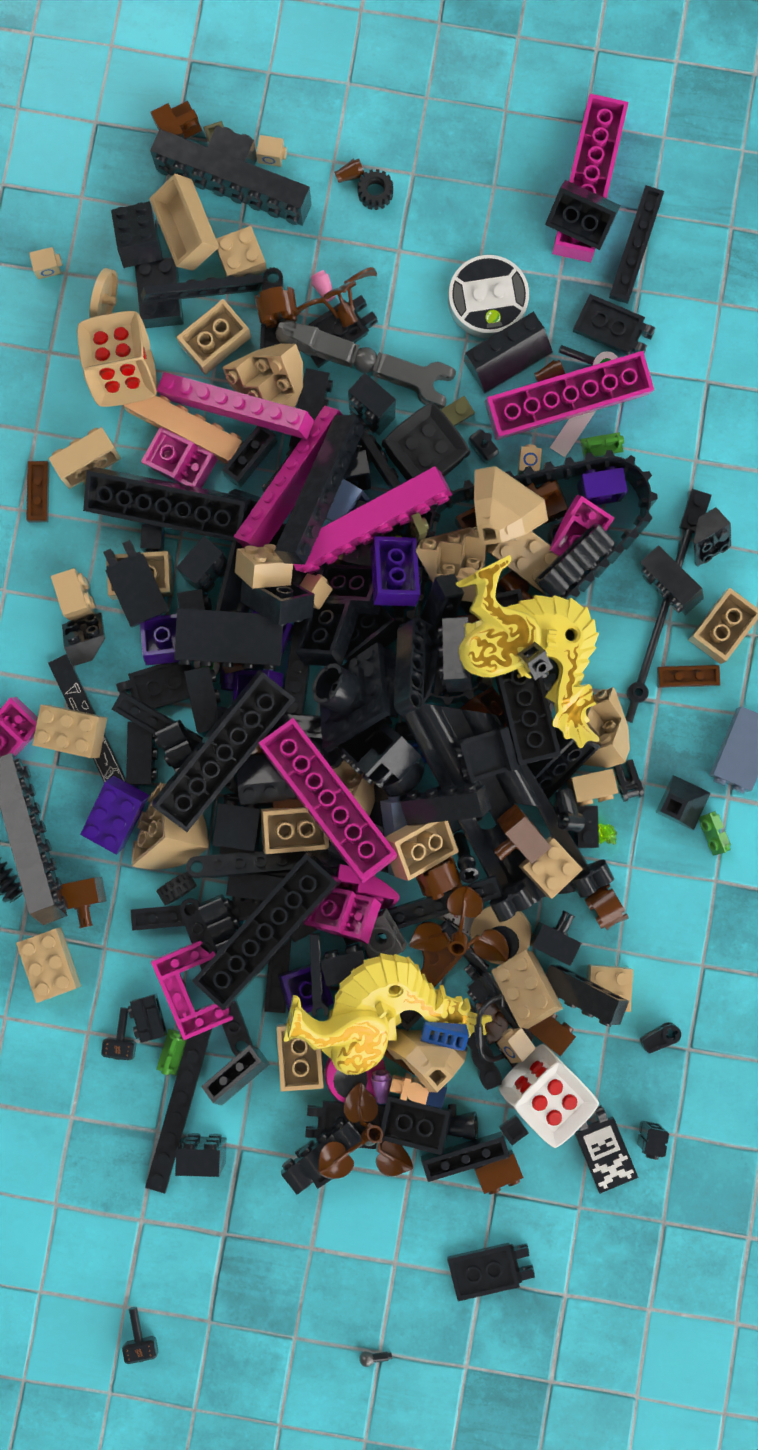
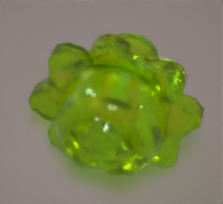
[598,823,617,845]

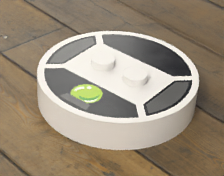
[448,255,529,339]

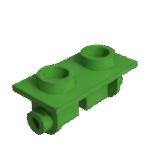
[580,432,624,458]
[699,811,731,856]
[156,1029,187,1076]

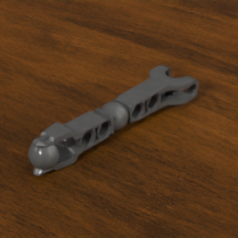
[275,320,456,409]

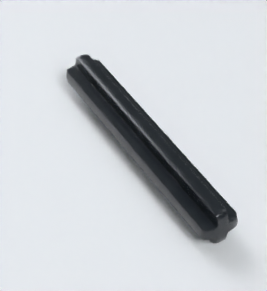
[478,972,534,1042]

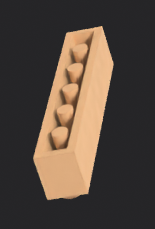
[124,395,243,464]

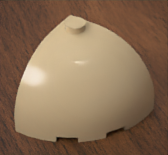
[132,783,209,869]

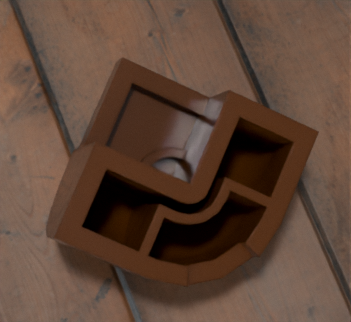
[150,101,203,139]
[527,480,569,524]

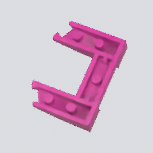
[151,941,234,1041]

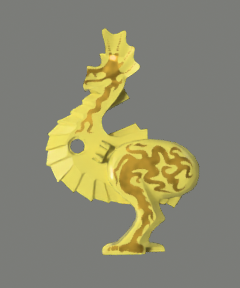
[456,555,600,748]
[283,953,492,1075]

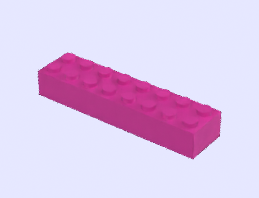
[552,93,629,263]
[484,351,654,440]
[293,466,452,574]
[259,718,397,884]

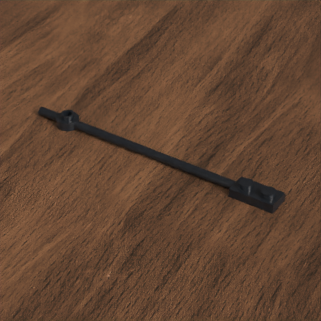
[625,488,712,723]

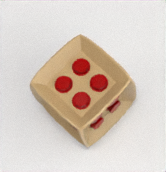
[77,311,157,407]

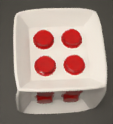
[499,1044,599,1148]

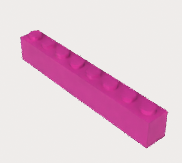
[156,372,314,440]
[234,406,343,548]

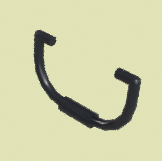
[474,994,507,1063]

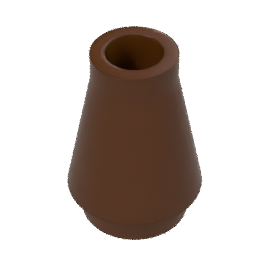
[334,158,365,183]
[534,360,565,382]

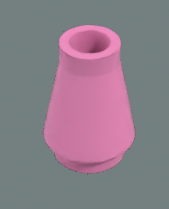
[311,270,336,302]

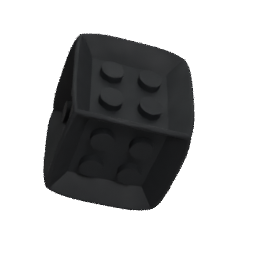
[381,401,471,481]

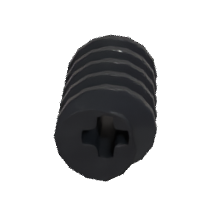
[0,857,23,903]

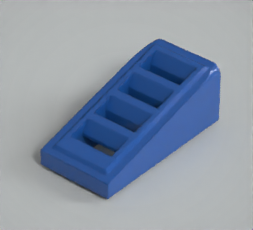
[420,1022,469,1051]

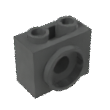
[358,908,407,959]

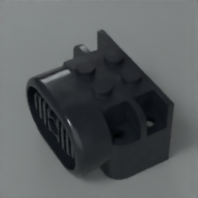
[337,719,425,796]

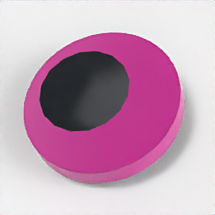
[325,1057,386,1103]

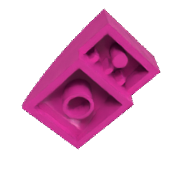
[141,427,218,488]
[550,495,614,556]
[0,697,38,757]
[335,864,400,910]
[304,888,381,944]

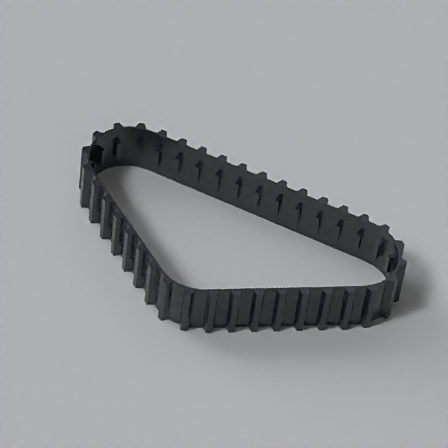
[406,450,658,707]

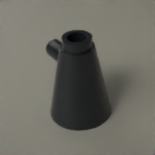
[447,1104,478,1141]

